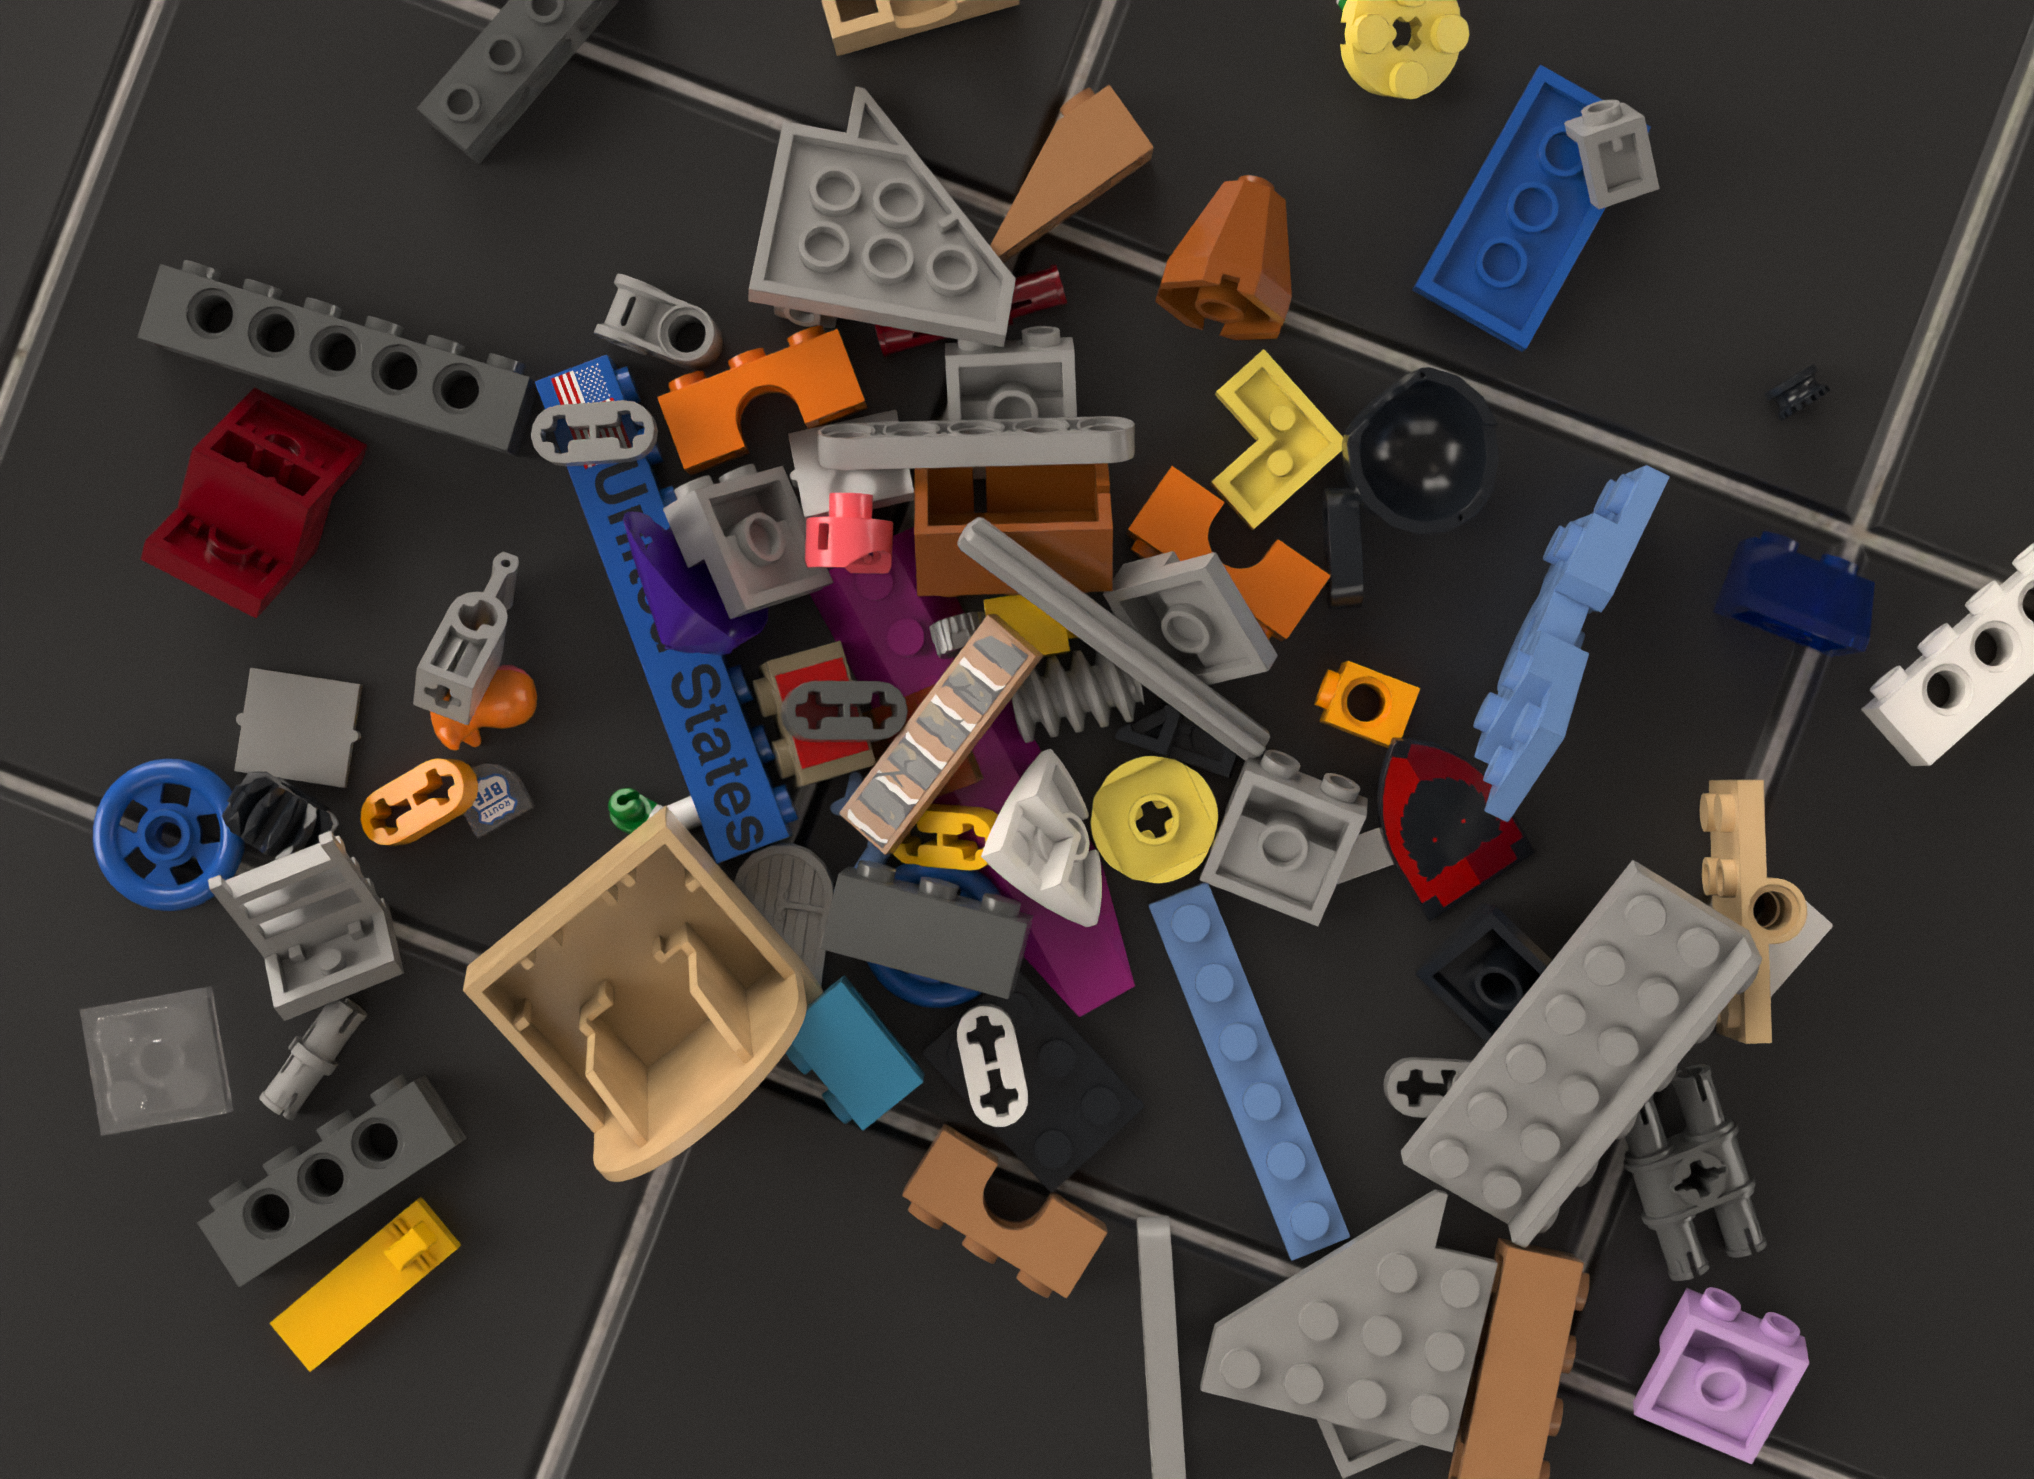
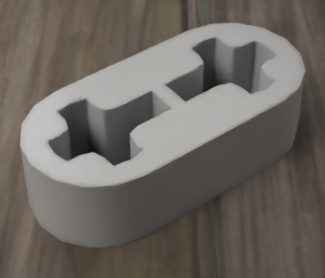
[531,400,658,467]

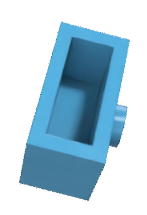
[786,975,925,1131]

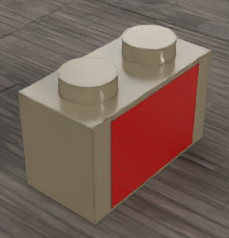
[753,641,876,790]

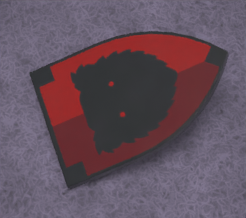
[1377,737,1535,922]

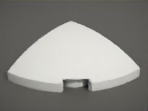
[981,749,1102,927]

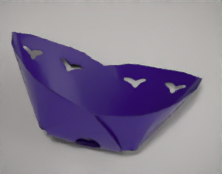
[623,512,768,656]

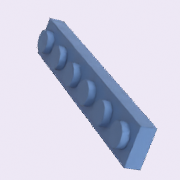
[1147,882,1350,1261]

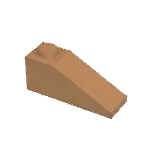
[990,84,1154,263]

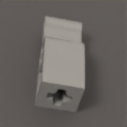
[413,551,519,725]

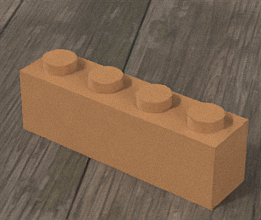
[1448,1238,1590,1479]

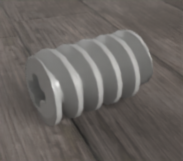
[1012,650,1144,743]

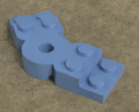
[1473,465,1670,822]

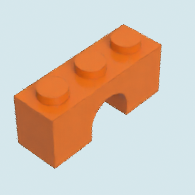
[657,325,868,475]
[1126,466,1331,642]

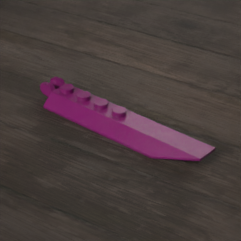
[810,527,1135,1017]

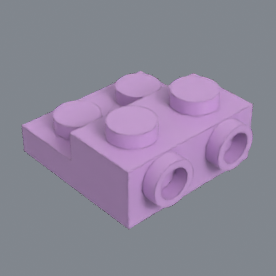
[1633,1287,1809,1464]

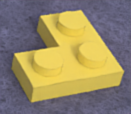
[1210,349,1343,531]

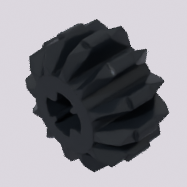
[222,771,339,860]

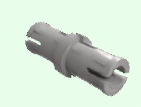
[259,998,367,1120]

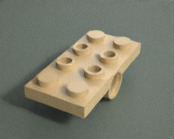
[1700,780,1807,1044]

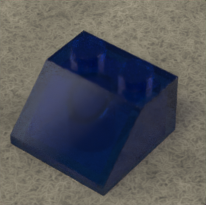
[1713,531,1875,657]

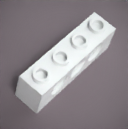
[1861,543,2034,766]

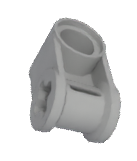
[594,274,723,371]

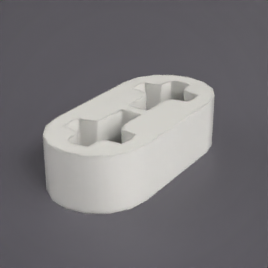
[957,1004,1028,1127]

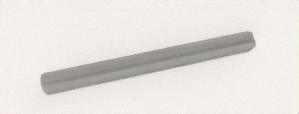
[957,517,1270,761]

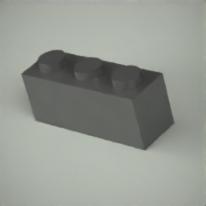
[820,860,1034,999]

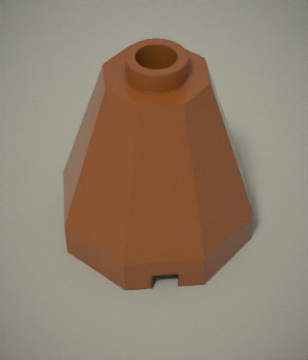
[1155,175,1292,340]

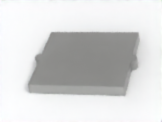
[788,409,915,521]
[234,668,363,788]

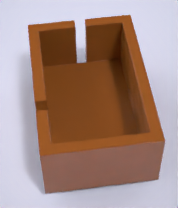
[914,463,1113,597]

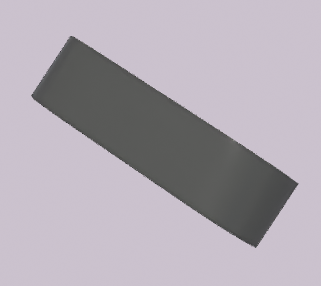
[780,681,908,742]

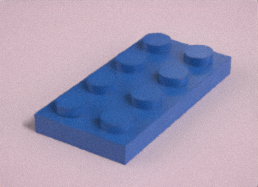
[1412,65,1651,352]

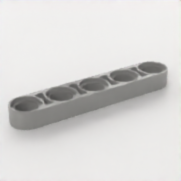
[818,416,1135,470]
[1136,1216,1186,1479]

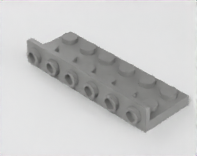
[1401,860,1762,1248]

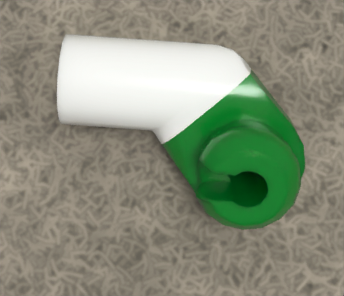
[608,788,702,835]

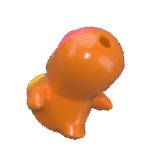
[430,665,537,750]

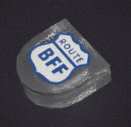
[463,763,536,838]

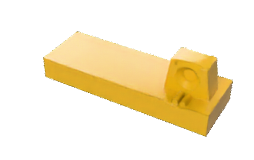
[269,1197,461,1372]

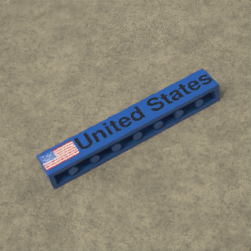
[535,354,799,864]

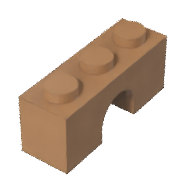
[902,1123,1108,1299]

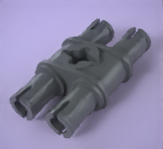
[1623,1064,1767,1281]

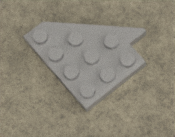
[748,86,1016,347]
[1200,1189,1498,1452]

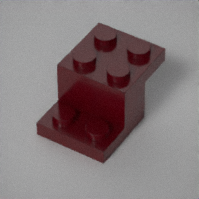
[141,387,367,619]

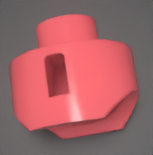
[805,493,894,574]

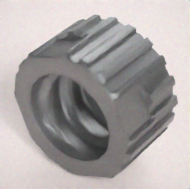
[929,612,986,659]

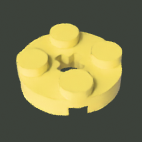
[1340,0,1469,100]
[1090,756,1218,884]

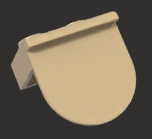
[463,805,823,1182]

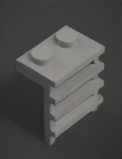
[208,831,404,1021]

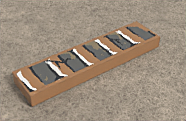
[839,614,1044,855]

